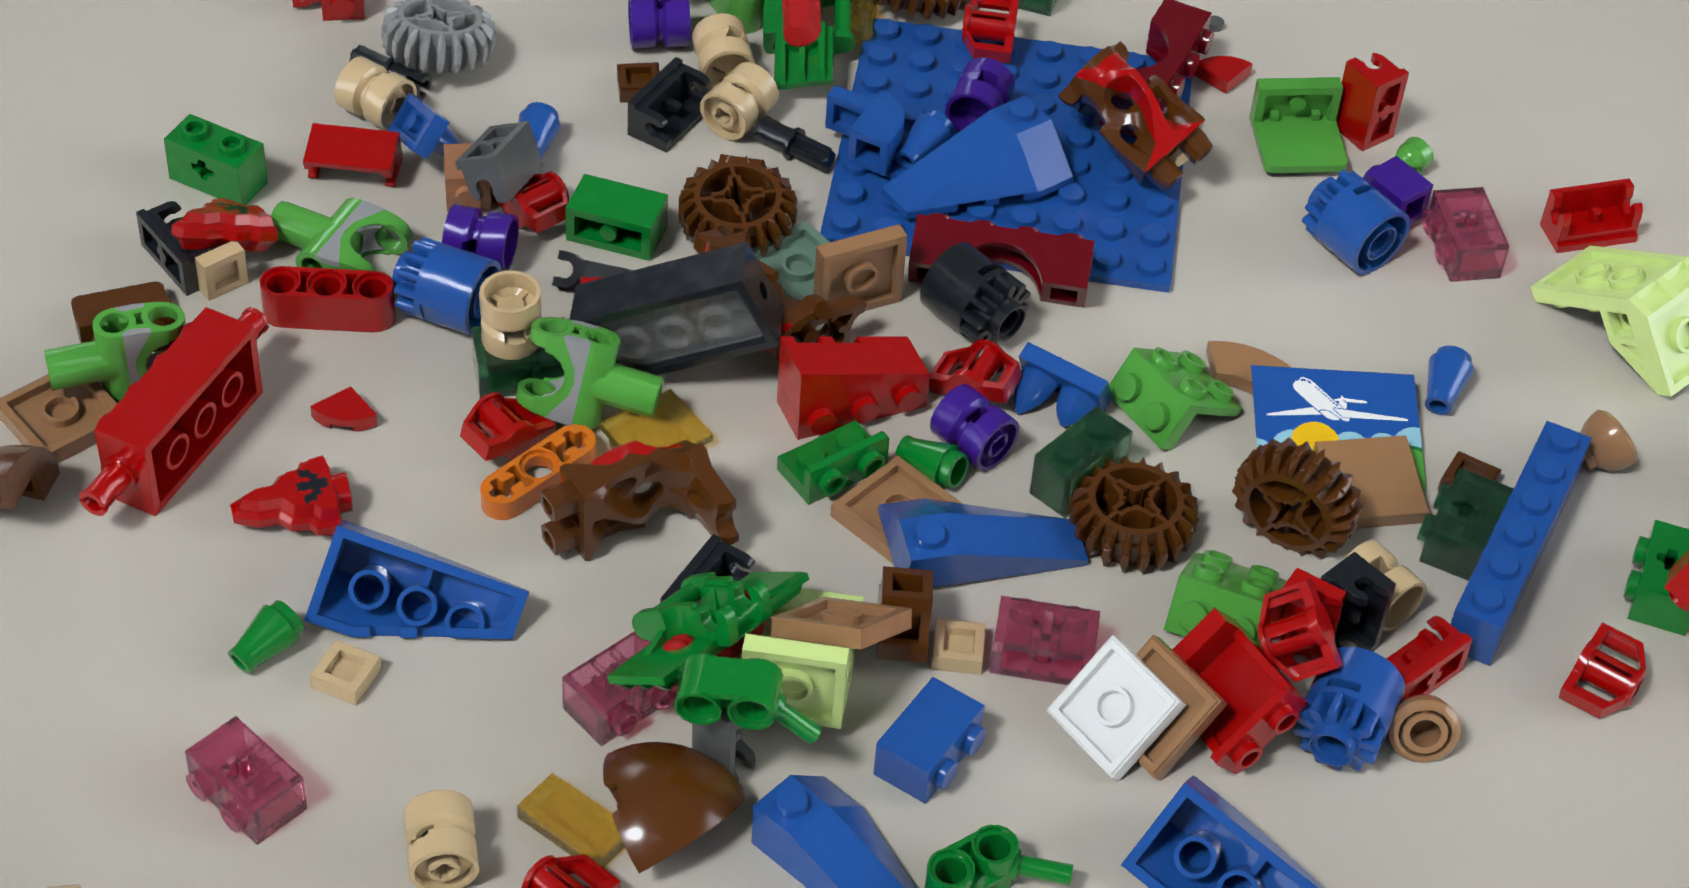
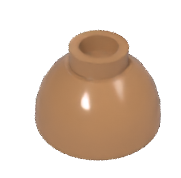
[1580,410,1637,471]
[1389,694,1461,763]

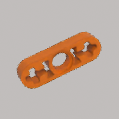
[480,424,596,520]

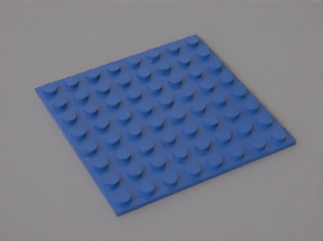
[820,17,1192,293]

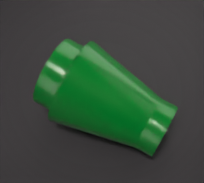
[896,435,969,489]
[228,600,305,674]

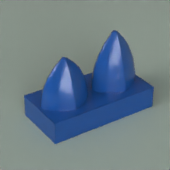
[387,92,462,160]
[1013,342,1112,427]

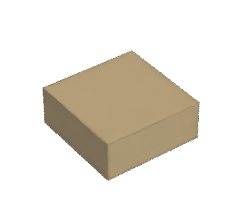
[195,241,249,301]
[931,618,986,675]
[310,639,382,705]

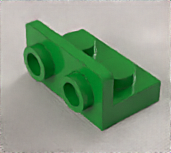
[777,420,890,505]

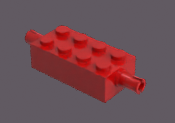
[79,307,269,516]

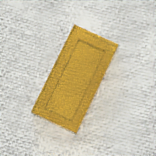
[517,773,625,868]

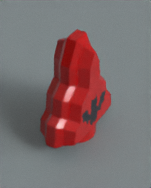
[171,198,278,252]
[230,455,353,536]

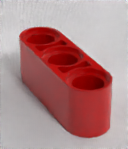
[259,266,396,333]

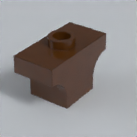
[876,566,933,663]

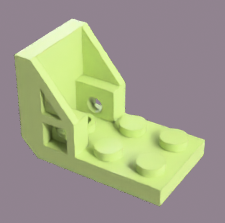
[1531,246,1689,397]
[742,588,864,729]

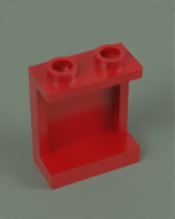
[1172,607,1309,775]

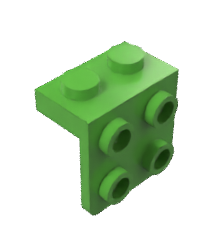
[1249,77,1348,174]
[1109,347,1242,450]
[1163,550,1287,649]

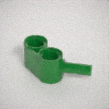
[674,653,822,744]
[924,825,1074,888]

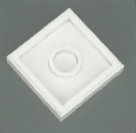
[1046,635,1187,781]

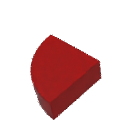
[1194,56,1253,93]
[310,386,377,431]

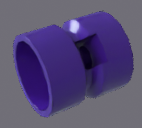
[628,0,691,49]
[945,58,1015,132]
[442,204,519,271]
[930,384,1020,471]

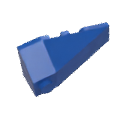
[881,95,1073,219]
[878,498,1089,587]
[304,520,529,639]
[751,775,916,888]
[1121,775,1325,888]

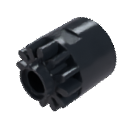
[920,242,1031,344]

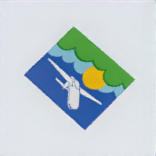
[1251,365,1427,490]

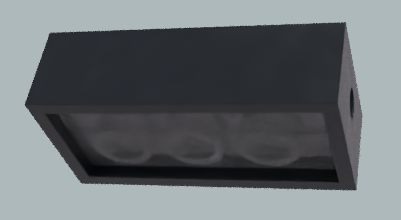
[570,242,784,375]

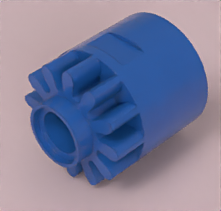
[1302,170,1410,275]
[392,237,501,336]
[1293,647,1405,771]

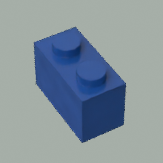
[873,677,986,804]

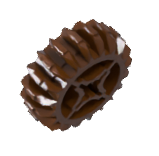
[678,155,797,257]
[1232,437,1363,558]
[1068,455,1199,574]

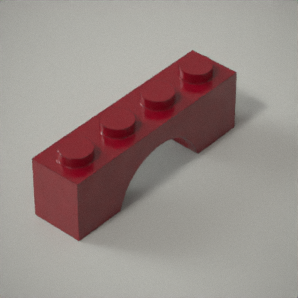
[1100,0,1214,137]
[908,213,1095,308]

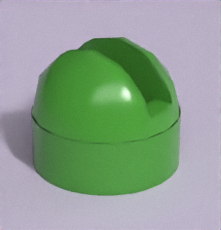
[1395,137,1433,173]

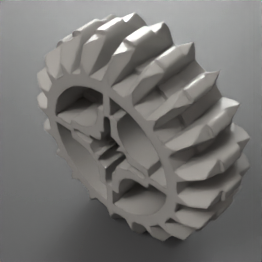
[381,0,496,75]

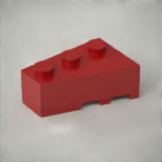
[777,336,930,440]

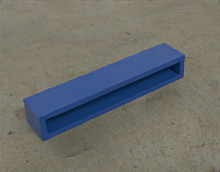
[1451,421,1592,666]

